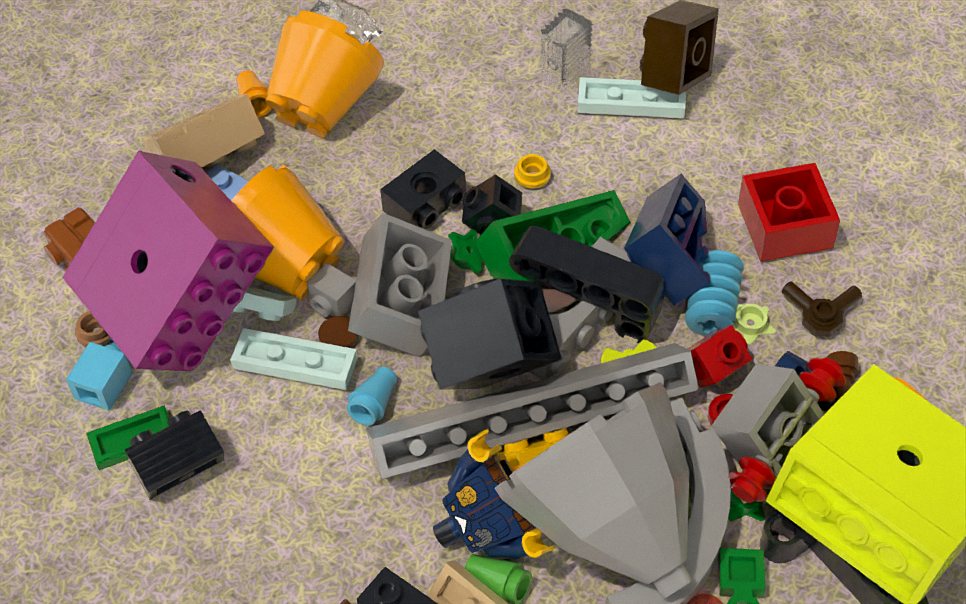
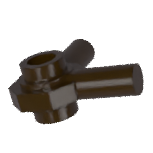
[782,281,862,337]

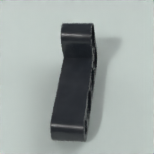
[508,226,666,343]
[759,510,929,604]

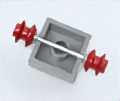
[711,358,846,503]

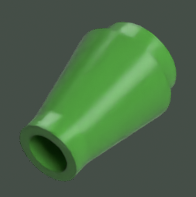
[465,554,532,604]

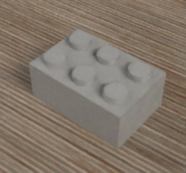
[348,213,452,357]

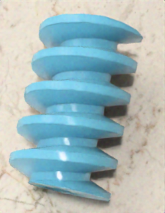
[685,250,744,337]

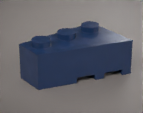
[624,173,710,306]

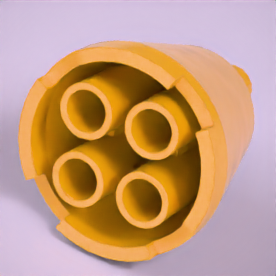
[265,11,384,138]
[231,164,345,300]

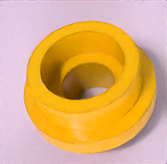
[514,154,551,189]

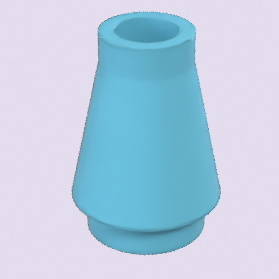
[347,367,398,426]

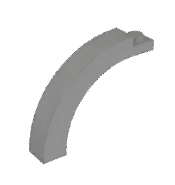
[606,398,731,604]

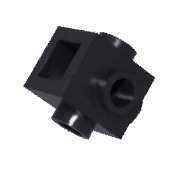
[462,174,523,235]

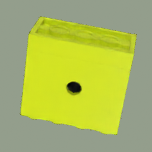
[766,364,966,604]

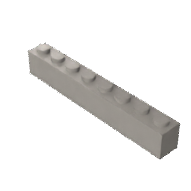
[365,343,699,479]

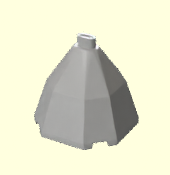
[494,382,693,599]

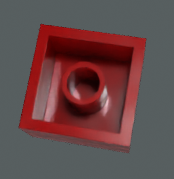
[738,163,840,262]

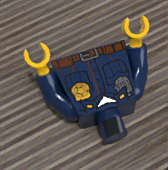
[433,429,555,559]

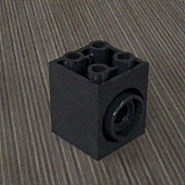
[418,278,562,390]

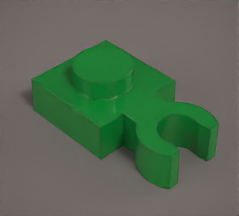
[718,548,765,604]

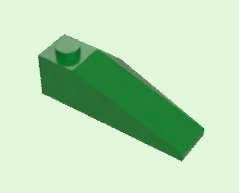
[475,190,630,287]

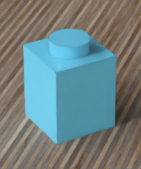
[66,342,132,411]

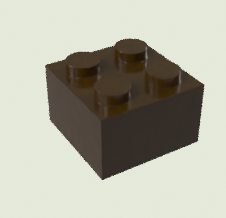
[639,0,719,95]

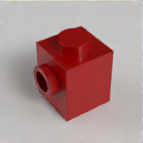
[687,325,753,388]

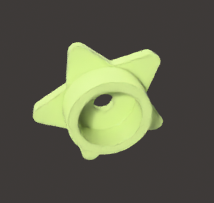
[733,303,776,345]

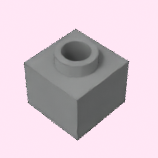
[307,263,356,317]

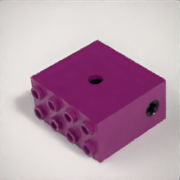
[62,151,274,371]

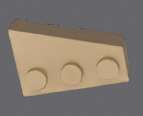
[142,94,265,167]

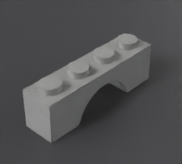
[529,237,631,380]

